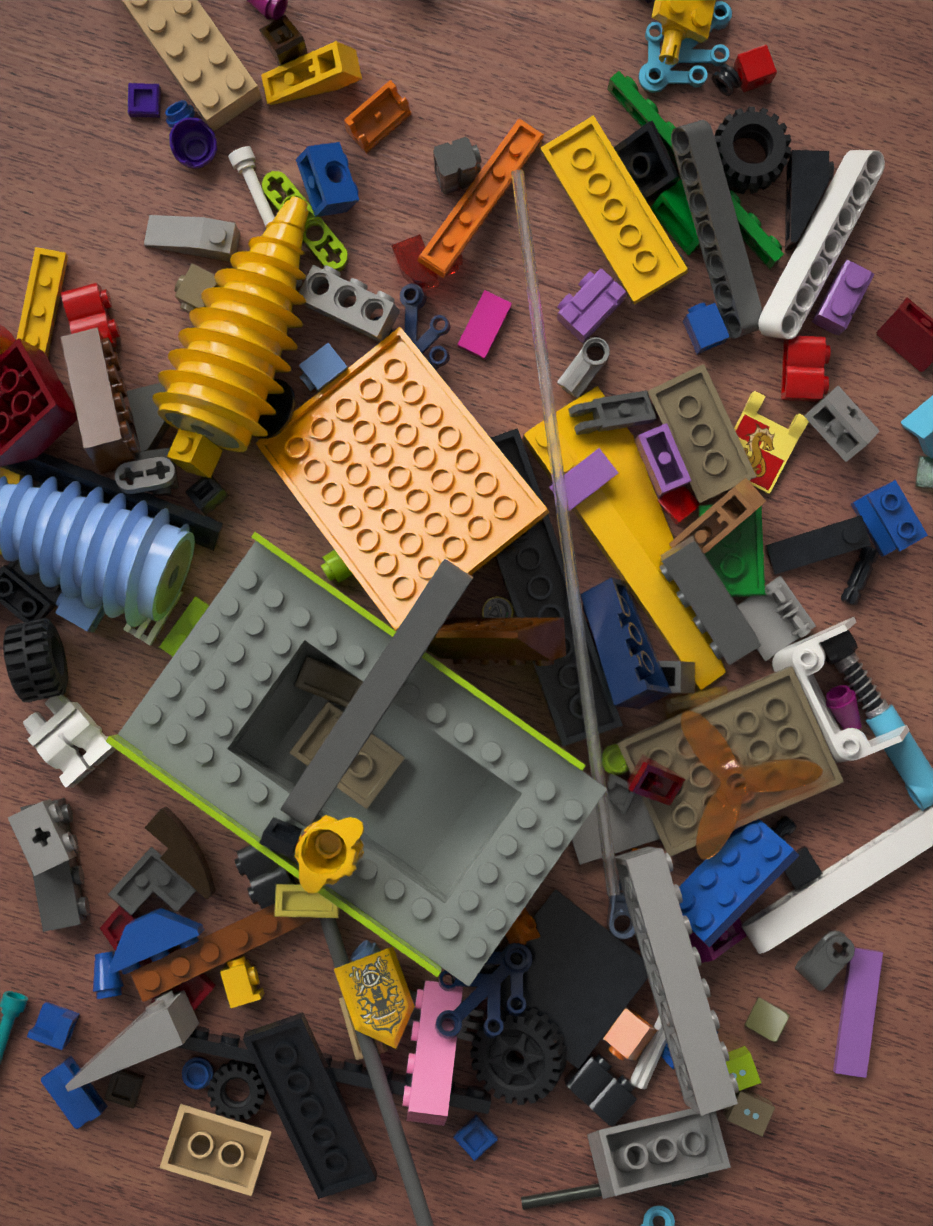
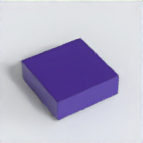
[128,83,161,118]

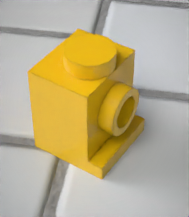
[220,955,265,1008]

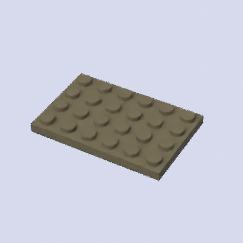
[617,666,844,857]

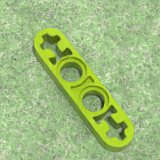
[262,171,348,272]

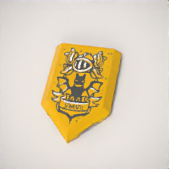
[333,946,415,1049]

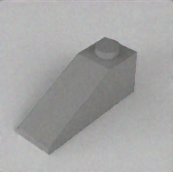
[144,215,240,262]

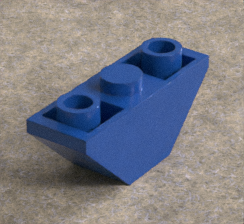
[109,908,205,975]

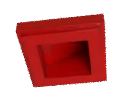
[658,486,700,525]

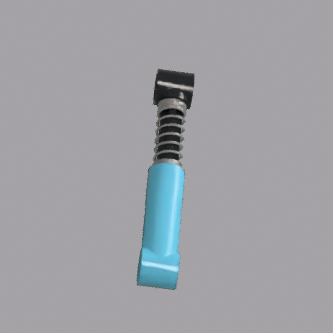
[820,630,933,811]

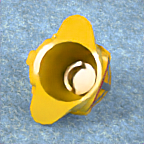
[295,815,364,893]

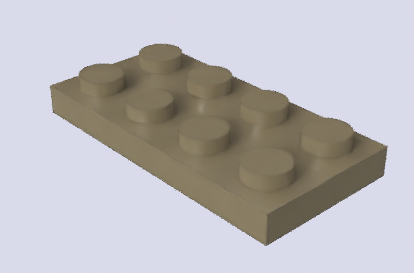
[648,364,757,503]

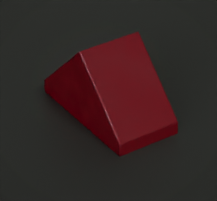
[627,754,686,806]

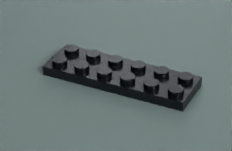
[243,1012,378,1199]

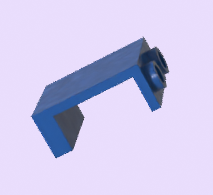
[851,480,928,557]

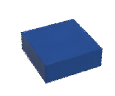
[453,1114,498,1161]

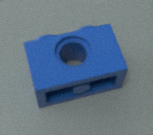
[296,142,359,217]

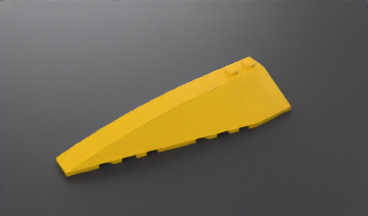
[522,386,726,690]

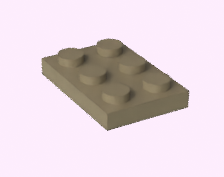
[289,700,405,809]

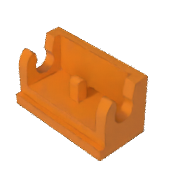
[344,80,412,154]

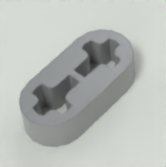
[115,457,176,494]

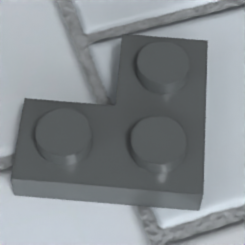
[108,847,197,916]

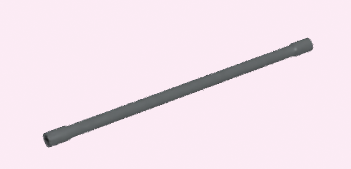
[319,918,434,1226]

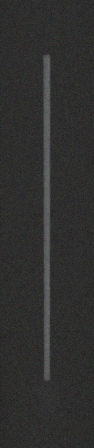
[511,170,620,896]

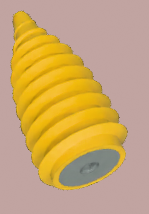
[152,196,309,452]

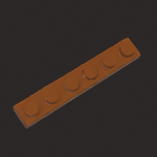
[130,903,316,1002]

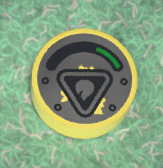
[482,596,513,617]

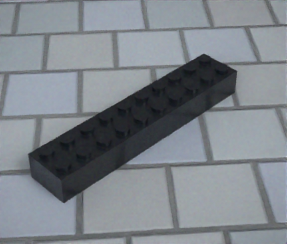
[491,428,623,746]

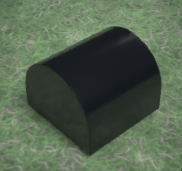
[185,476,230,516]

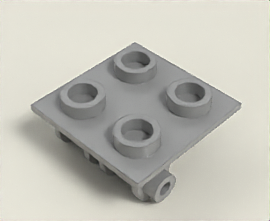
[737,576,816,661]

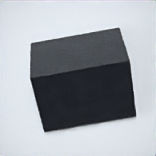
[614,121,679,202]

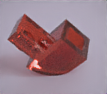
[391,234,463,289]

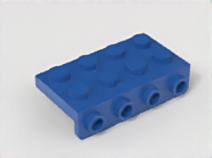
[679,819,800,947]

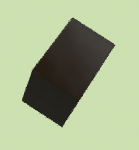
[259,15,308,66]

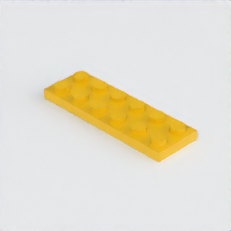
[541,115,688,305]

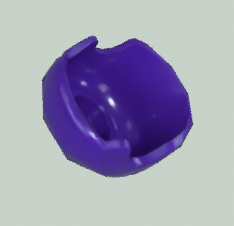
[169,118,218,169]

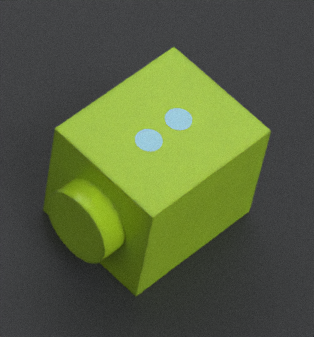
[726,1046,761,1091]

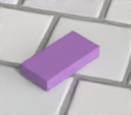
[549,448,619,512]

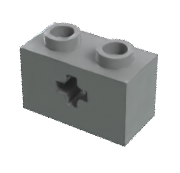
[804,386,880,462]
[8,799,77,876]

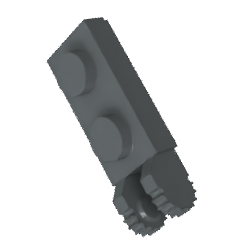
[568,390,656,435]

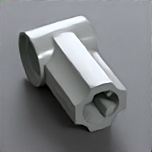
[557,337,610,398]

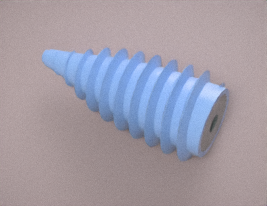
[0,475,195,627]

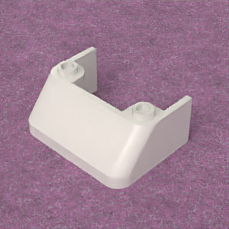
[772,617,910,763]

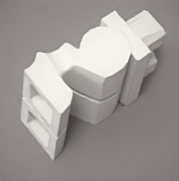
[23,695,116,788]

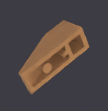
[669,478,766,554]

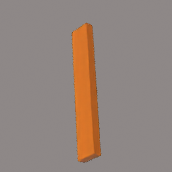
[418,119,544,278]

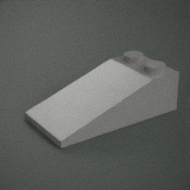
[65,990,199,1092]
[587,1109,731,1199]

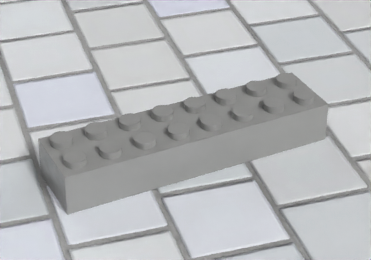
[613,846,739,1116]

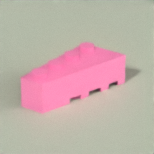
[402,980,463,1126]

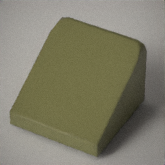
[744,997,790,1043]

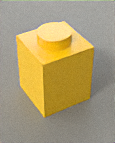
[167,429,223,478]

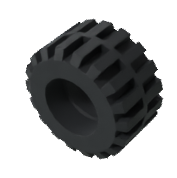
[714,106,791,194]
[3,618,68,703]

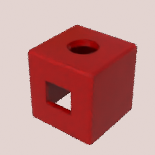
[733,44,777,92]

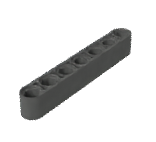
[671,120,763,339]

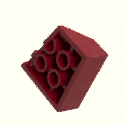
[0,338,78,467]

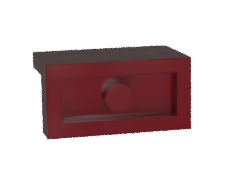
[876,297,933,372]

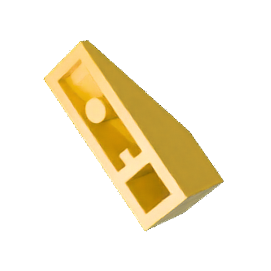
[261,41,362,105]

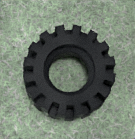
[208,1059,267,1122]

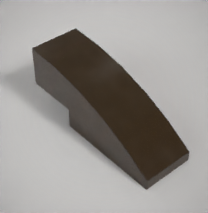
[145,806,216,899]

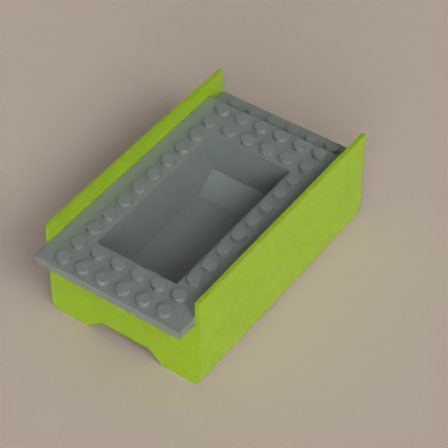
[106,532,607,986]

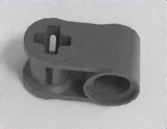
[795,930,855,991]

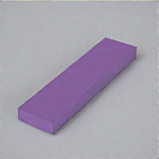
[833,947,883,1078]

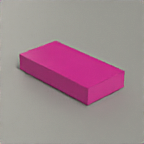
[457,290,512,360]

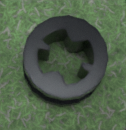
[712,64,742,96]

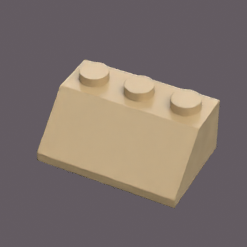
[160,1104,272,1196]

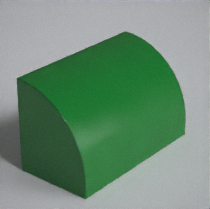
[650,180,700,256]

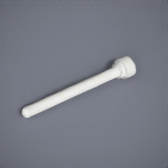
[228,146,302,288]

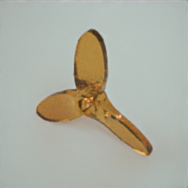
[681,710,823,860]

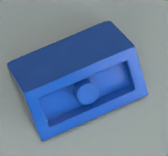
[41,1056,108,1129]

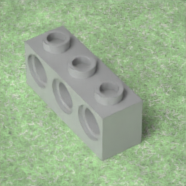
[299,265,400,342]

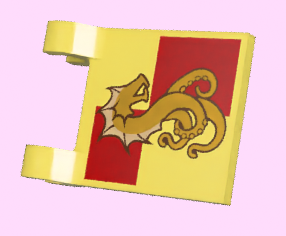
[734,391,809,494]

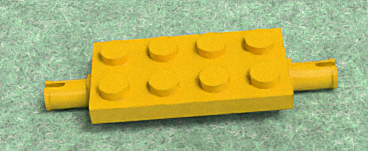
[651,0,716,65]

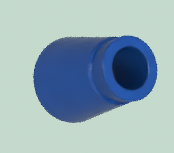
[93,951,124,999]

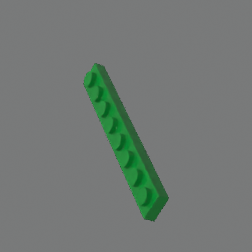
[607,71,784,270]

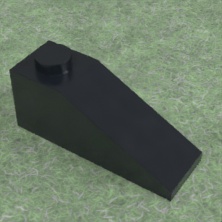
[785,150,834,250]
[765,515,871,575]

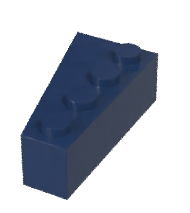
[580,577,672,709]

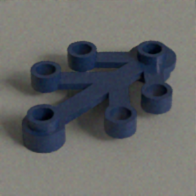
[372,283,451,370]
[435,943,532,1039]

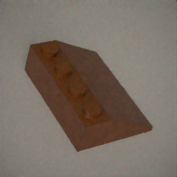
[427,617,566,666]

